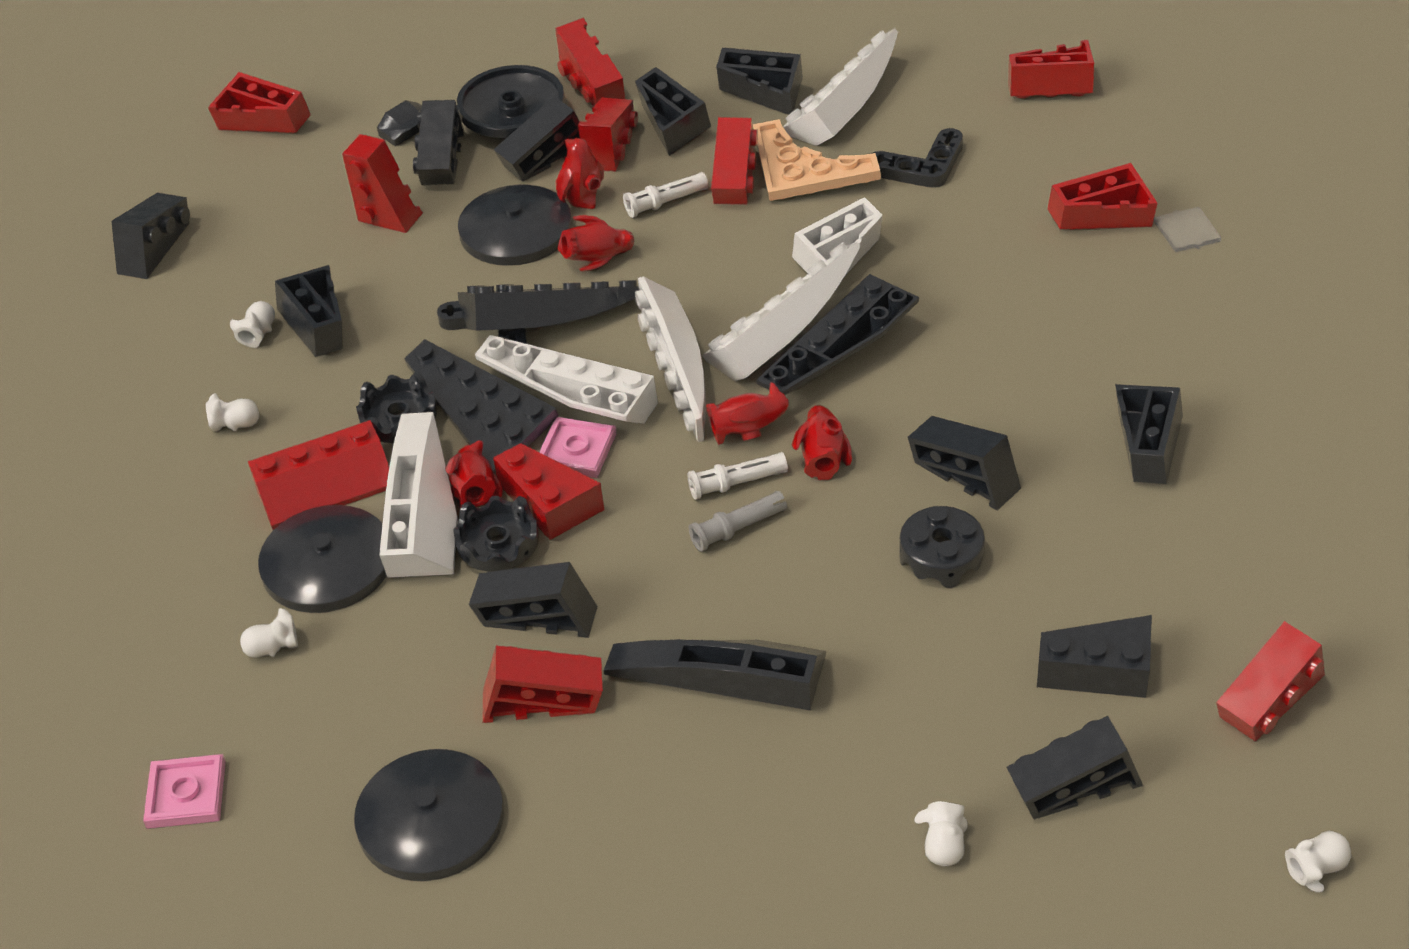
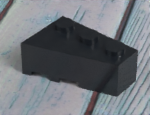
[716,47,803,115]
[635,67,711,156]
[494,96,580,182]
[413,100,465,185]
[111,192,190,279]
[275,265,343,357]
[907,416,1021,511]
[469,562,598,638]
[1037,615,1152,698]
[1006,715,1143,820]

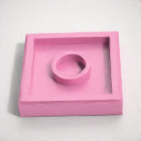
[540,417,617,478]
[143,754,226,829]

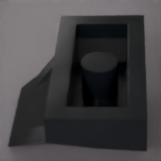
[377,100,422,146]

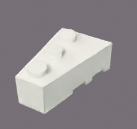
[792,197,883,274]

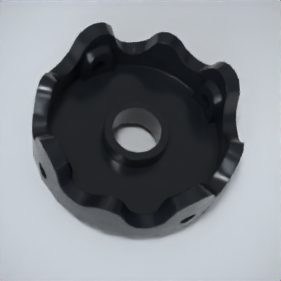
[356,372,437,443]
[453,496,539,572]
[899,506,985,588]

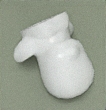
[230,301,275,348]
[206,393,259,432]
[241,608,298,658]
[915,801,967,866]
[1285,831,1351,892]

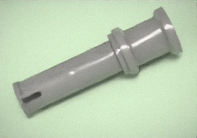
[689,491,787,552]

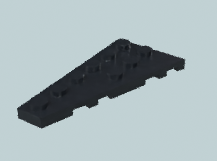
[404,339,559,477]

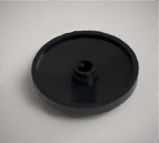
[457,65,565,138]
[458,184,572,266]
[258,505,387,613]
[354,749,504,881]

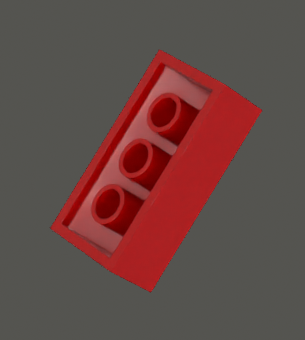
[247,420,389,530]

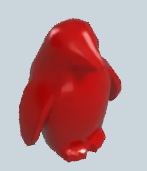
[556,138,604,209]
[558,215,634,272]
[706,383,789,445]
[792,405,852,480]
[445,440,503,507]

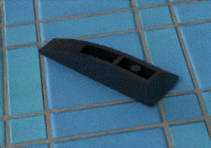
[757,274,919,395]
[458,280,639,331]
[603,639,826,710]

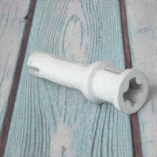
[623,172,709,218]
[687,452,788,500]

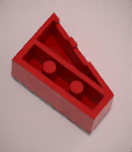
[342,134,423,233]
[1047,163,1158,229]
[493,443,605,540]

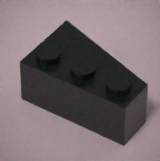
[1115,384,1183,484]

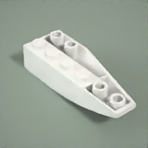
[783,28,898,146]
[702,242,861,381]
[635,276,706,442]
[475,335,658,424]
[379,412,458,578]

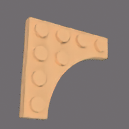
[753,119,881,201]

